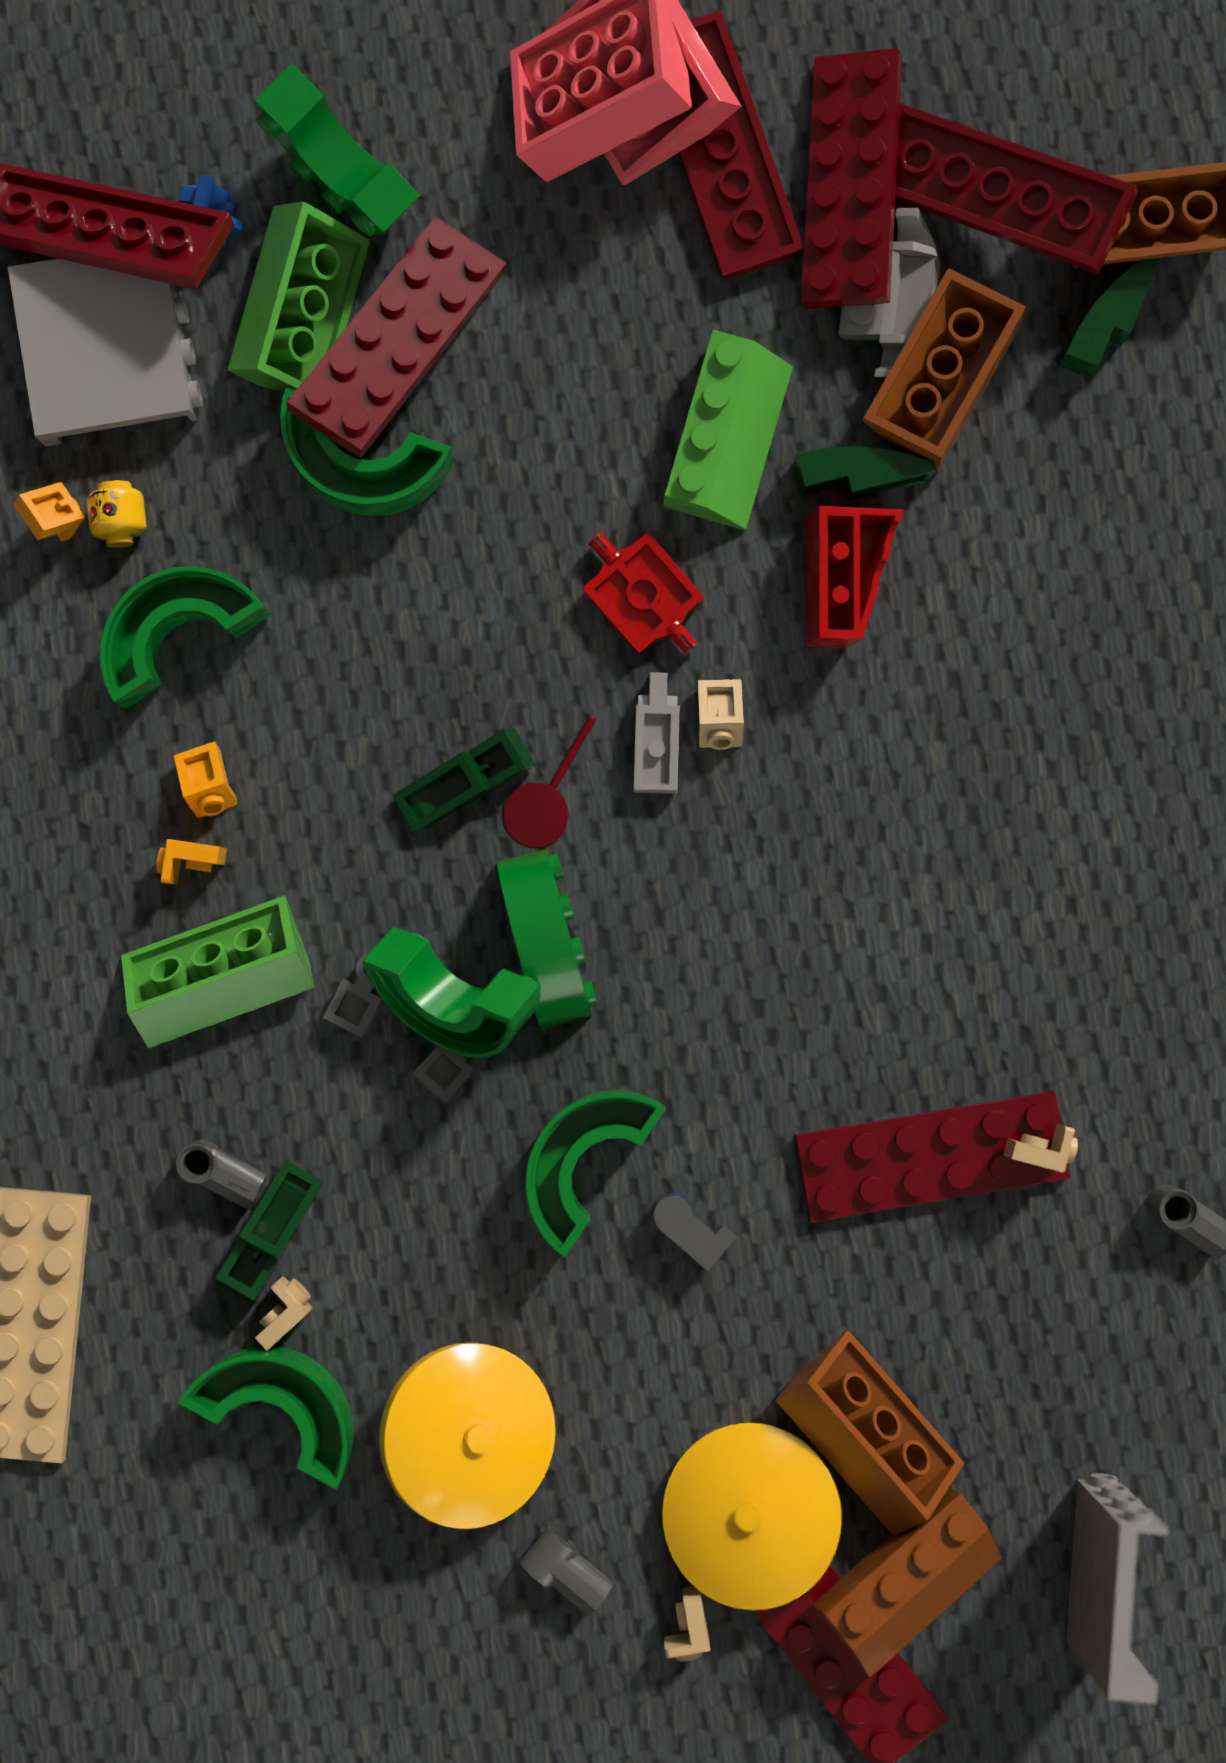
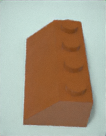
[1072,162,1226,268]
[863,268,1026,474]
[776,1329,964,1536]
[812,1488,1002,1678]

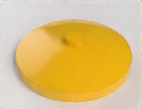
[379,1343,555,1529]
[662,1423,842,1610]

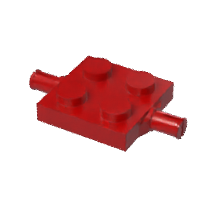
[582,532,705,656]

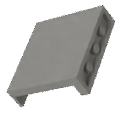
[8,258,203,447]
[1066,1473,1168,1704]

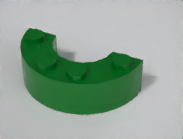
[255,63,420,237]
[280,387,455,516]
[100,566,272,709]
[497,849,598,1030]
[362,927,541,1058]
[526,1090,666,1257]
[178,1346,354,1490]

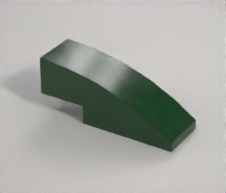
[1058,258,1160,378]
[793,446,936,502]
[392,728,536,833]
[215,1160,324,1305]

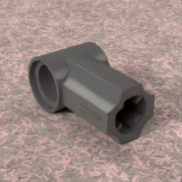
[176,1139,267,1209]
[1147,1185,1226,1261]
[520,1525,613,1616]

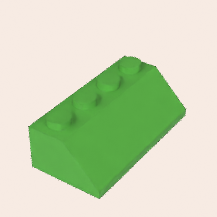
[227,201,370,392]
[663,329,793,530]
[121,895,315,1048]

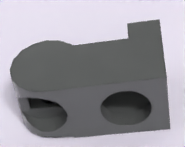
[653,1193,737,1271]

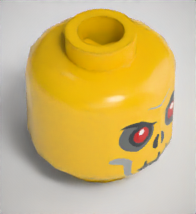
[87,480,147,548]

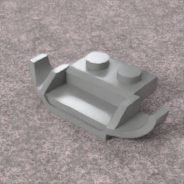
[839,208,941,379]

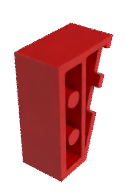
[806,506,904,648]

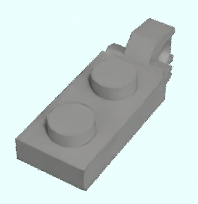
[634,672,680,794]

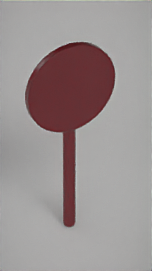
[504,715,596,847]

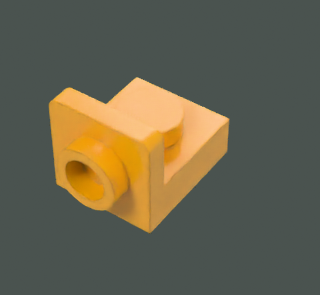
[13,482,85,541]
[174,741,238,818]
[156,839,227,885]

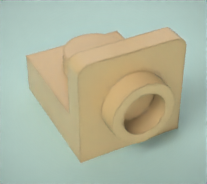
[698,679,744,750]
[1003,1124,1078,1172]
[255,1276,312,1351]
[664,1586,710,1661]

